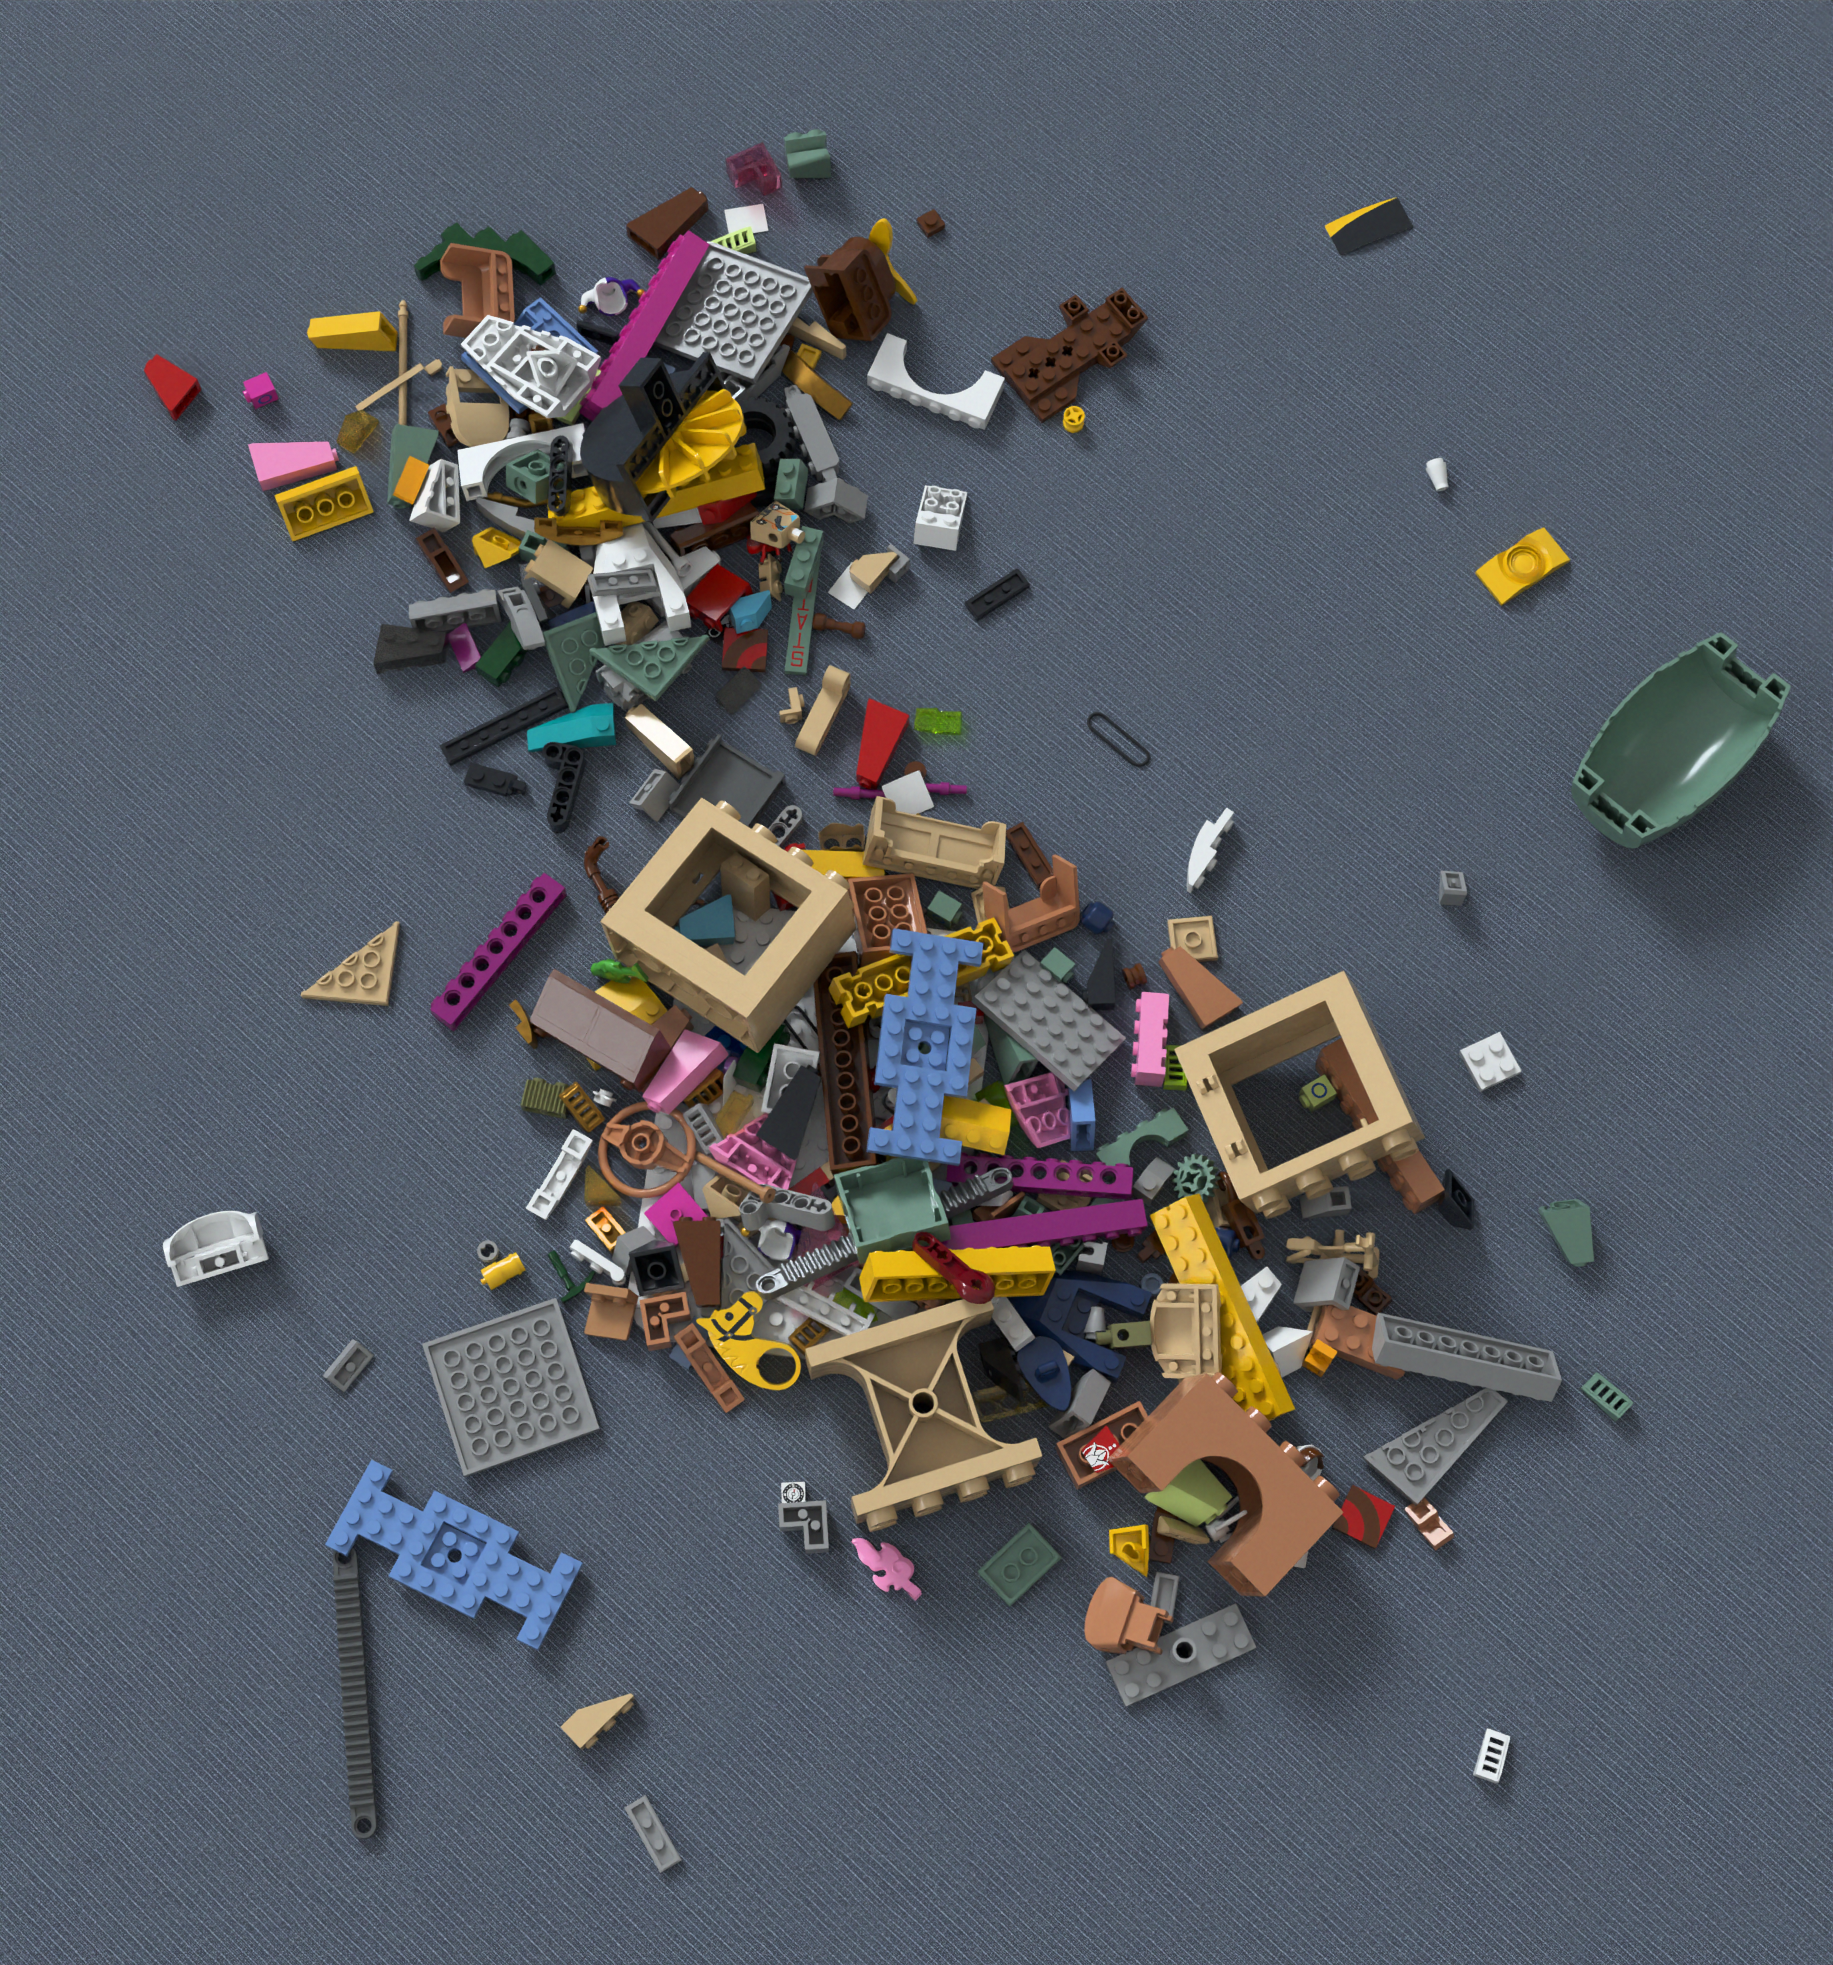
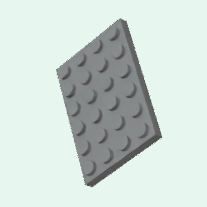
[971,950,1126,1092]

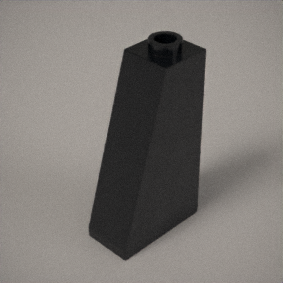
[756,1064,822,1161]

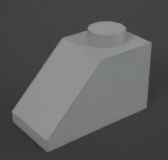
[1132,1157,1176,1206]

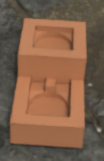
[1404,1497,1454,1550]

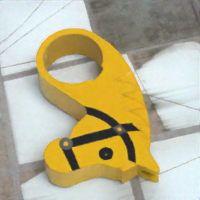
[696,1291,801,1390]

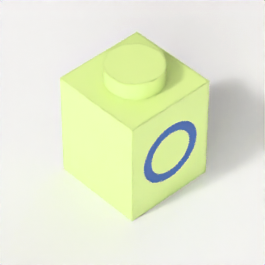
[1299,1074,1337,1113]

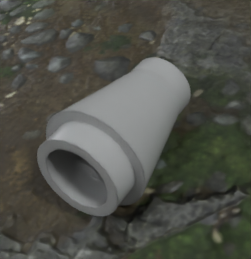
[1084,1307,1106,1342]

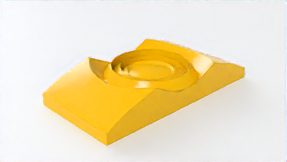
[1475,527,1570,606]

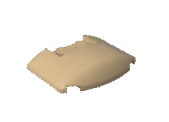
[1150,1283,1223,1378]

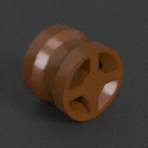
[1122,963,1147,990]

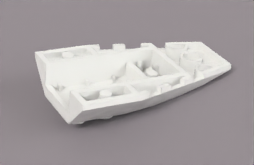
[461,315,601,418]

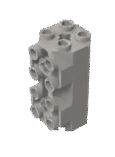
[596,621,693,710]

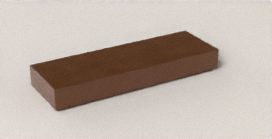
[1006,822,1053,889]

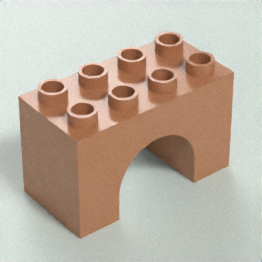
[1107,1372,1343,1597]

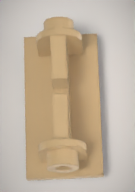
[758,554,783,602]

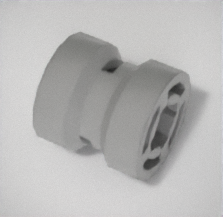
[506,418,531,440]

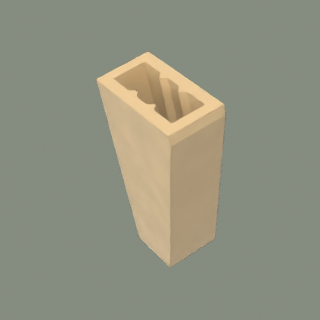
[625,704,695,780]

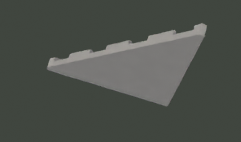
[721,1217,775,1309]

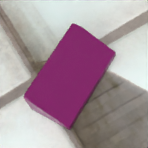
[447,623,481,673]

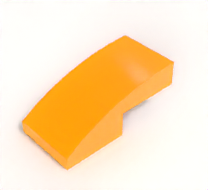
[393,456,429,505]
[1302,1339,1338,1377]

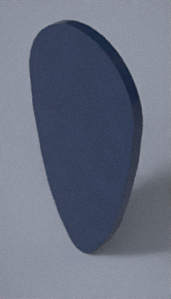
[1017,1336,1071,1412]

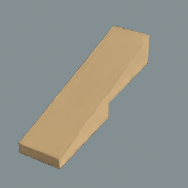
[787,317,846,360]

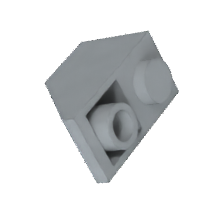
[1299,1186,1352,1220]

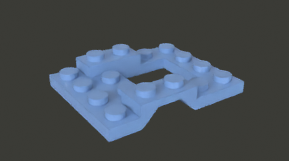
[461,297,598,414]

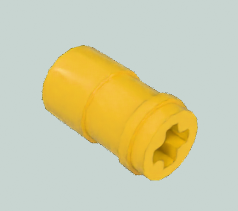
[481,1252,526,1290]

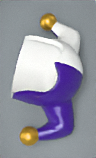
[578,277,644,316]
[740,1219,811,1261]

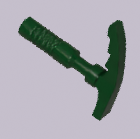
[548,1250,595,1304]

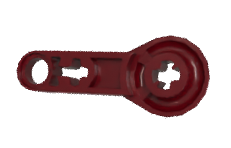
[912,1232,995,1304]

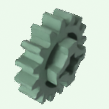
[1172,1154,1221,1203]

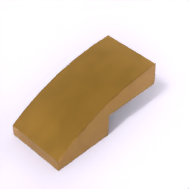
[509,1000,538,1049]

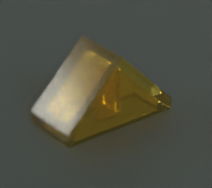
[336,410,379,454]
[584,1166,622,1206]

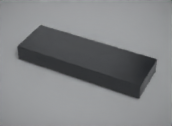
[965,568,1030,621]

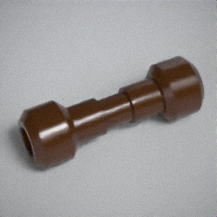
[812,612,866,640]

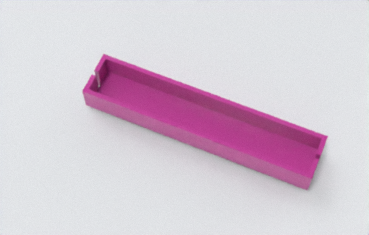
[579,230,710,422]

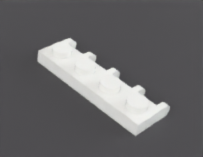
[777,1281,875,1336]

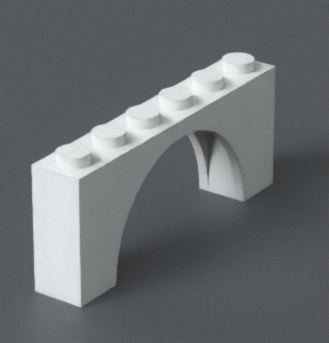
[867,333,1005,430]
[457,423,588,501]

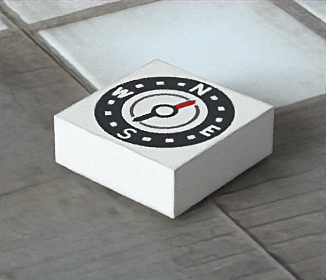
[781,1482,806,1503]

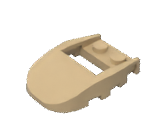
[446,366,509,447]

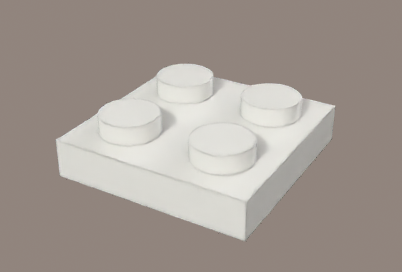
[1459,1032,1521,1092]

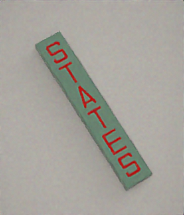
[785,554,821,676]

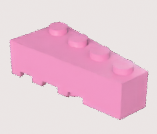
[1131,992,1169,1087]

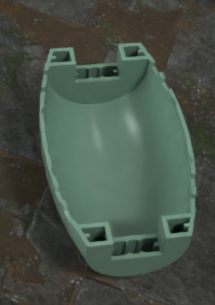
[1571,632,1791,848]

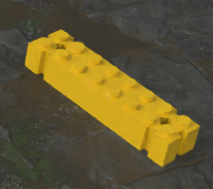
[829,917,1014,1028]

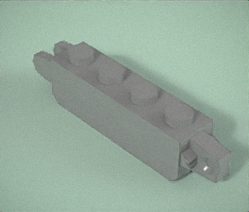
[784,385,840,483]

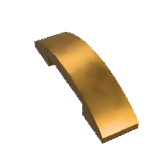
[782,350,854,420]
[534,518,623,545]

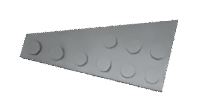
[1362,1388,1508,1506]

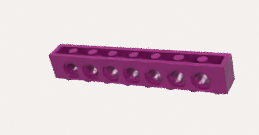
[430,873,567,1031]
[946,1152,1134,1200]

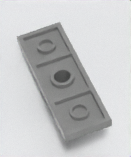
[1105,1603,1257,1707]

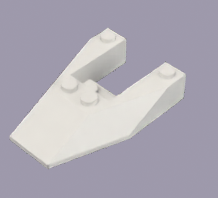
[592,523,691,646]

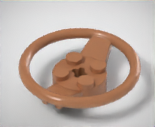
[598,1101,696,1198]

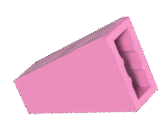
[248,442,339,491]
[642,1029,728,1114]

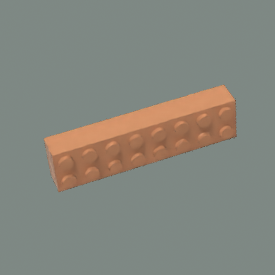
[1315,1038,1445,1215]

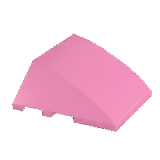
[1003,1072,1070,1148]
[709,1113,798,1190]

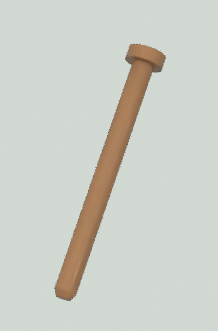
[694,1151,776,1204]

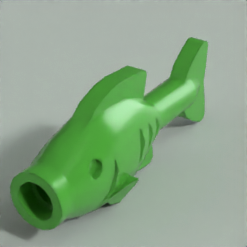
[591,959,649,983]

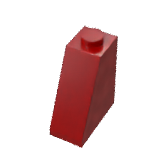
[144,354,202,421]
[697,492,757,525]

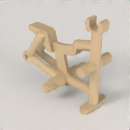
[1286,1230,1380,1279]

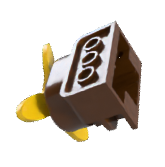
[804,218,917,341]

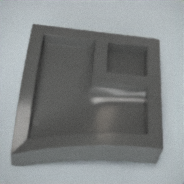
[522,578,557,623]

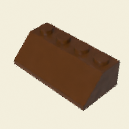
[670,502,759,557]

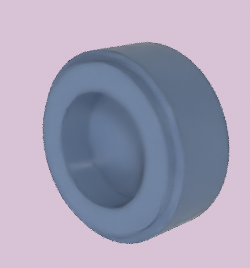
[1140,1273,1164,1298]

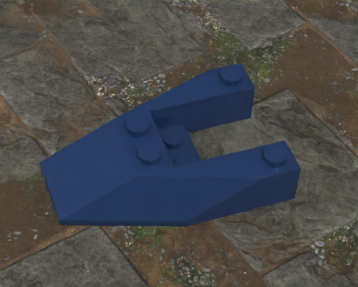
[1007,1270,1152,1383]

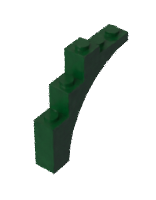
[414,222,556,286]

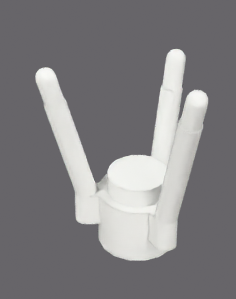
[1205,1496,1247,1543]

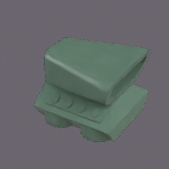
[784,129,831,178]

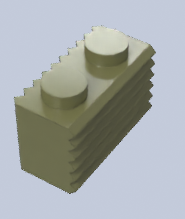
[520,1078,573,1119]

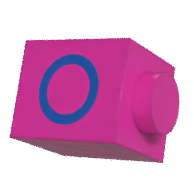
[242,372,278,409]

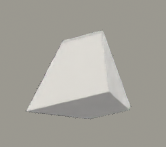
[526,350,578,398]
[1263,1326,1313,1378]

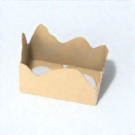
[819,823,865,852]

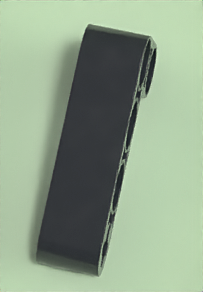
[542,742,586,833]

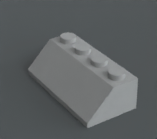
[409,589,502,637]

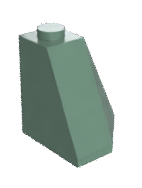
[1538,1199,1594,1267]

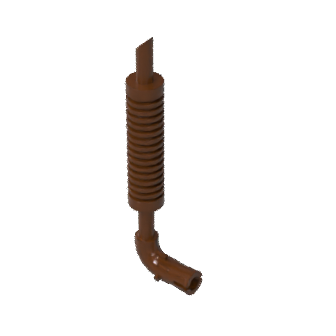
[584,836,619,914]

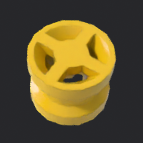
[1063,406,1085,433]

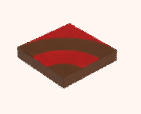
[722,627,768,673]
[1332,1485,1395,1550]

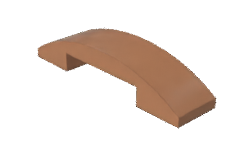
[673,1323,745,1413]

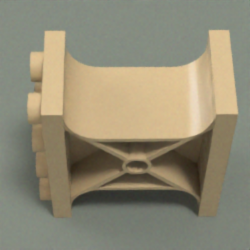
[805,1299,1042,1532]

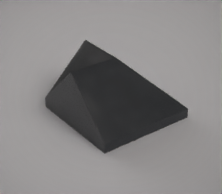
[1438,1168,1474,1230]
[629,1240,685,1297]

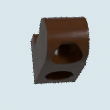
[428,403,460,448]

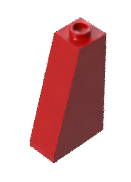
[856,698,909,790]

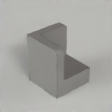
[887,544,910,583]

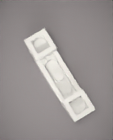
[526,1129,593,1220]

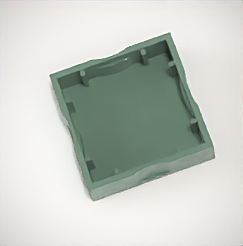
[834,1157,951,1264]

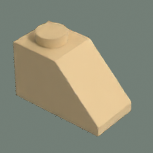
[849,552,898,594]

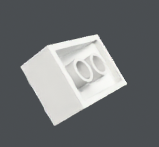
[761,1043,820,1114]

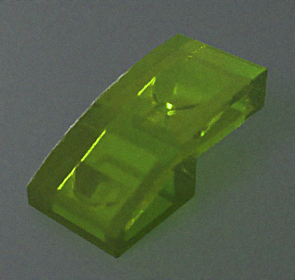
[914,708,963,735]

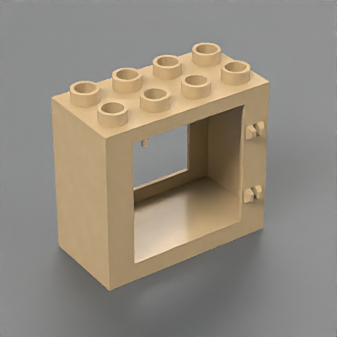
[600,798,856,1053]
[1174,971,1425,1219]

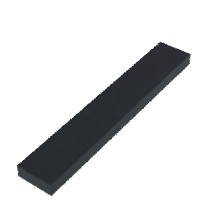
[439,687,568,766]

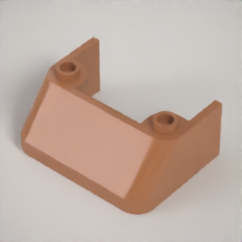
[982,854,1080,952]

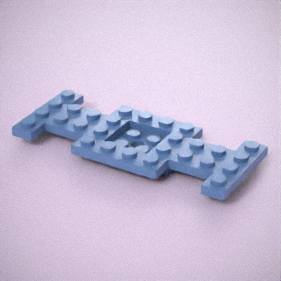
[866,928,983,1166]
[325,1460,583,1651]

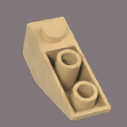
[561,1693,635,1750]

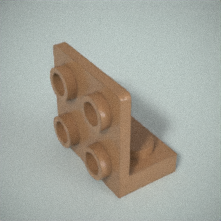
[584,1283,639,1341]

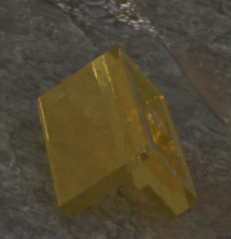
[715,1090,754,1139]

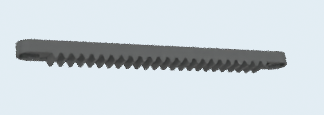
[756,1167,1013,1300]
[333,1547,378,1839]

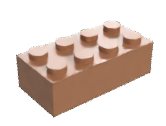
[1311,1305,1405,1380]
[1055,1401,1148,1490]

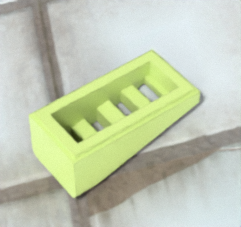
[711,226,756,254]

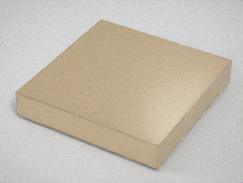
[1167,916,1218,962]

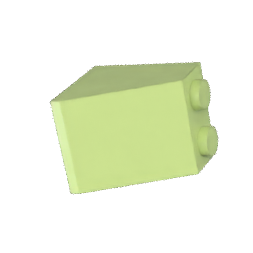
[1145,1459,1232,1527]

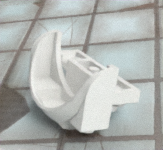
[163,1211,269,1287]

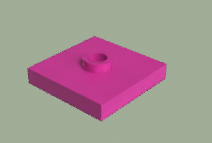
[644,1182,708,1247]

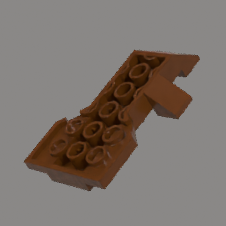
[991,287,1148,423]

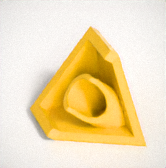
[1109,1524,1149,1577]

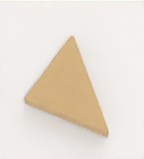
[301,921,400,1006]

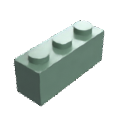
[784,526,824,599]

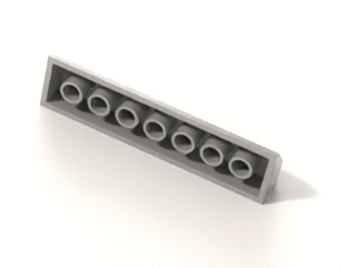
[1372,1313,1562,1402]

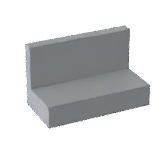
[629,769,680,822]

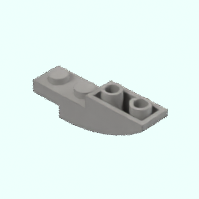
[497,586,545,650]
[828,1264,920,1320]

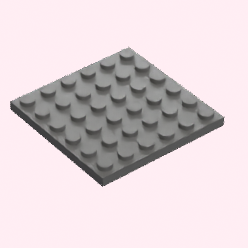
[653,241,813,384]
[422,1298,600,1477]

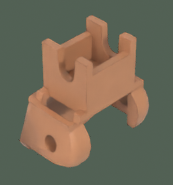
[1084,1577,1174,1655]

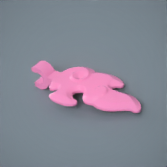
[851,1538,922,1601]

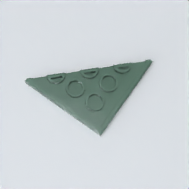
[542,605,621,713]
[589,635,709,701]

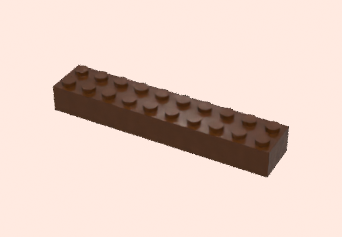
[813,951,880,1176]

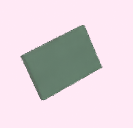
[977,1523,1062,1607]

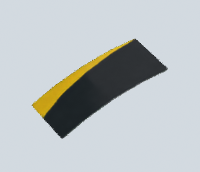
[1325,197,1413,256]

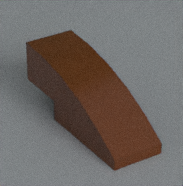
[415,527,469,593]

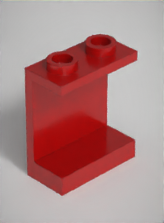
[686,564,753,632]

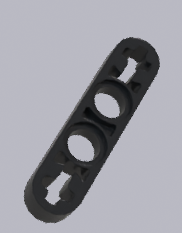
[548,435,573,516]

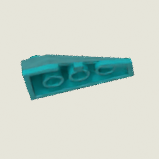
[527,703,617,752]

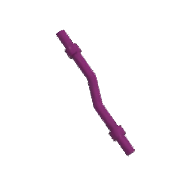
[833,782,967,800]

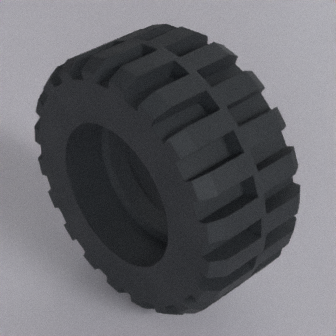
[734,397,795,479]

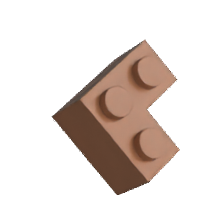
[639,1292,691,1351]

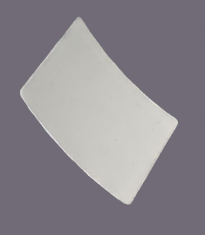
[882,771,934,815]

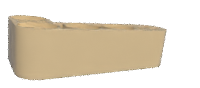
[795,665,851,756]

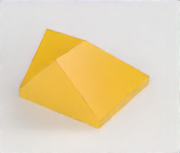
[472,527,522,568]

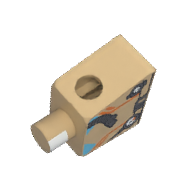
[750,501,805,548]

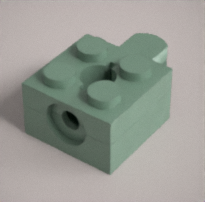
[506,449,565,504]

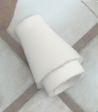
[1426,458,1449,492]

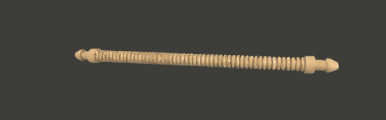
[398,300,409,425]

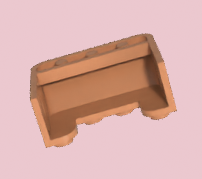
[440,243,515,338]

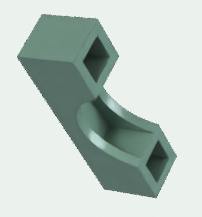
[1095,1107,1188,1182]

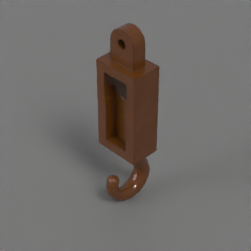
[1217,1171,1265,1260]

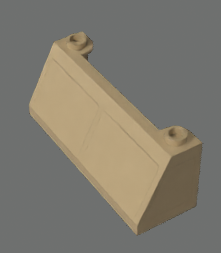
[863,796,1006,889]

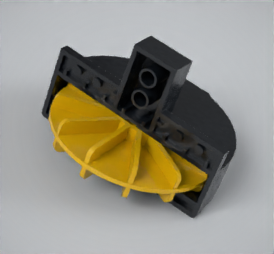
[580,352,746,522]

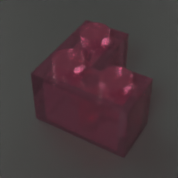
[725,142,782,196]

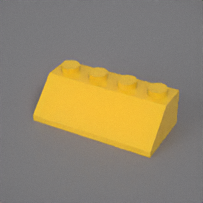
[274,466,374,542]
[939,1096,1011,1155]

